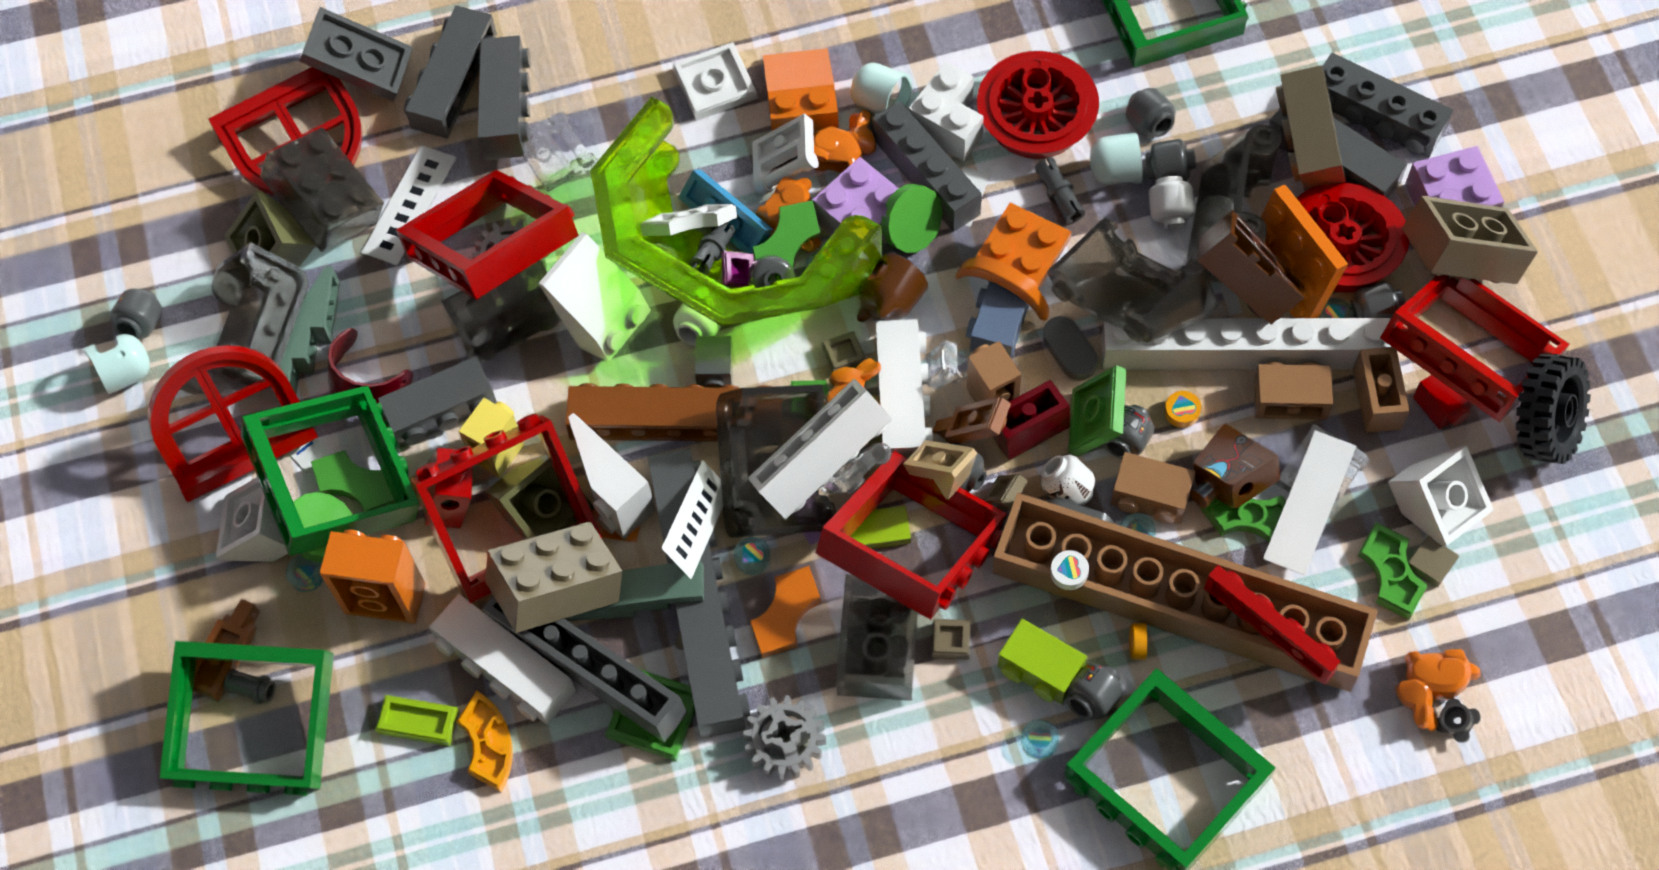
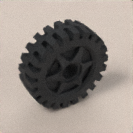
[1516,353,1591,464]

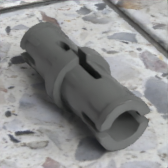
[1035,157,1085,224]
[688,222,735,277]

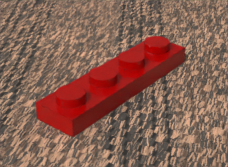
[1204,565,1341,685]

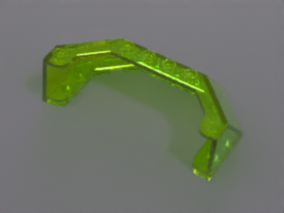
[590,96,882,326]

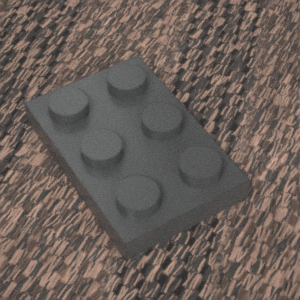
[299,7,413,101]

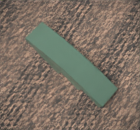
[274,266,340,397]
[564,561,704,621]

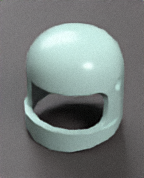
[851,63,912,115]
[1090,133,1144,185]
[83,334,150,394]

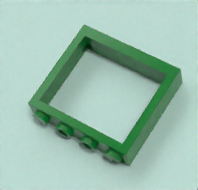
[1101,0,1249,68]
[240,386,421,556]
[159,641,334,796]
[1064,668,1276,870]

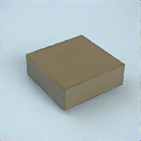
[821,331,866,372]
[983,474,1028,511]
[1408,536,1460,588]
[932,619,970,660]

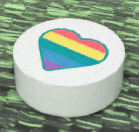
[1050,550,1089,590]

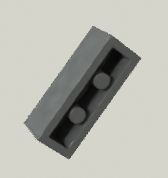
[378,356,497,448]

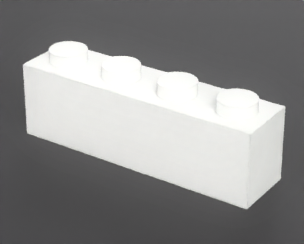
[876,319,933,462]
[748,378,893,519]
[429,594,576,725]

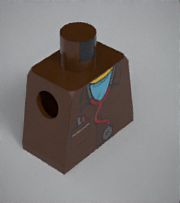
[1190,423,1280,508]

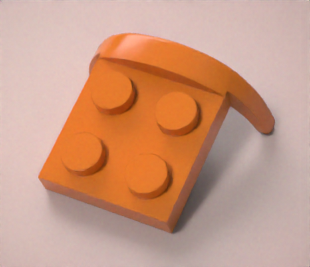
[955,202,1072,321]

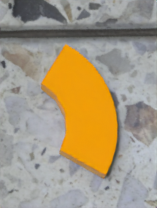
[456,690,513,792]

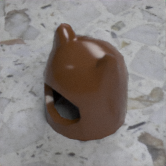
[857,253,928,322]

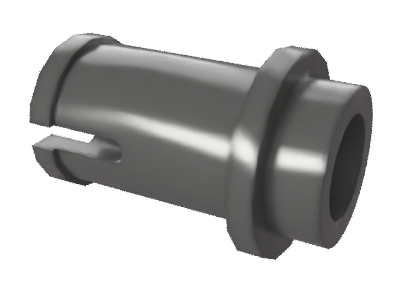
[224,669,276,704]

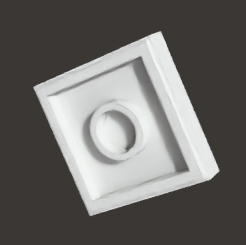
[672,42,758,121]

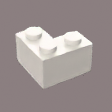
[908,61,984,162]

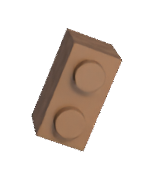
[966,341,1022,402]
[1353,347,1410,433]
[1254,361,1333,420]
[1111,452,1196,524]

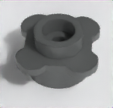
[1436,698,1481,743]

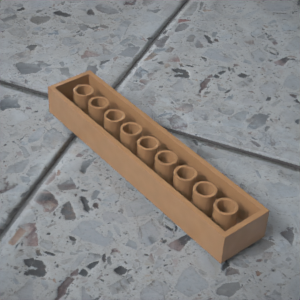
[992,492,1378,692]

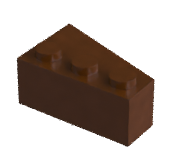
[1197,210,1305,325]

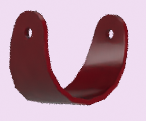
[328,328,413,403]

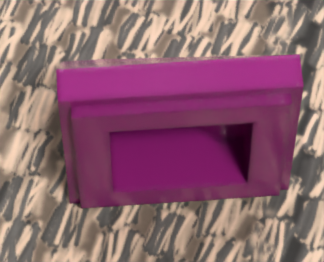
[721,251,754,289]

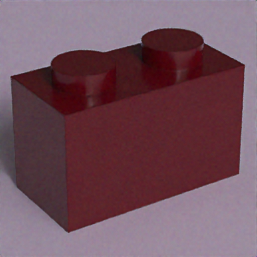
[993,379,1070,460]

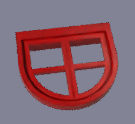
[208,67,363,198]
[148,345,318,503]

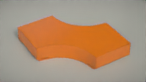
[750,566,821,658]

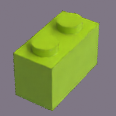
[997,618,1087,705]

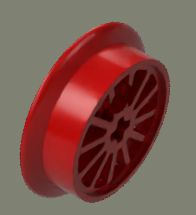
[977,51,1099,159]
[1297,183,1410,293]

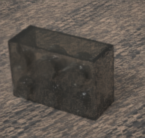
[260,127,384,253]
[441,260,562,362]
[836,574,919,701]

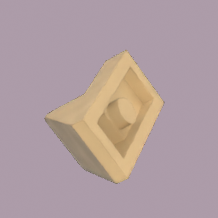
[903,440,977,499]

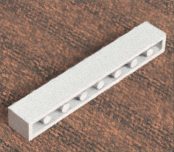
[1101,318,1391,370]

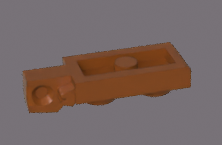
[932,397,1011,444]
[193,599,260,702]

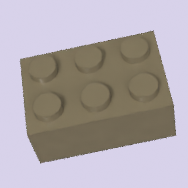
[1276,65,1346,191]
[1402,196,1538,284]
[485,522,623,633]

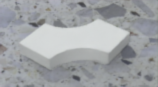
[641,204,737,236]

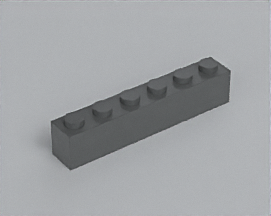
[482,596,687,743]

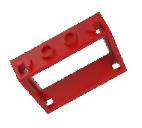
[396,169,579,300]
[1380,275,1570,423]
[409,414,603,604]
[815,451,1007,620]

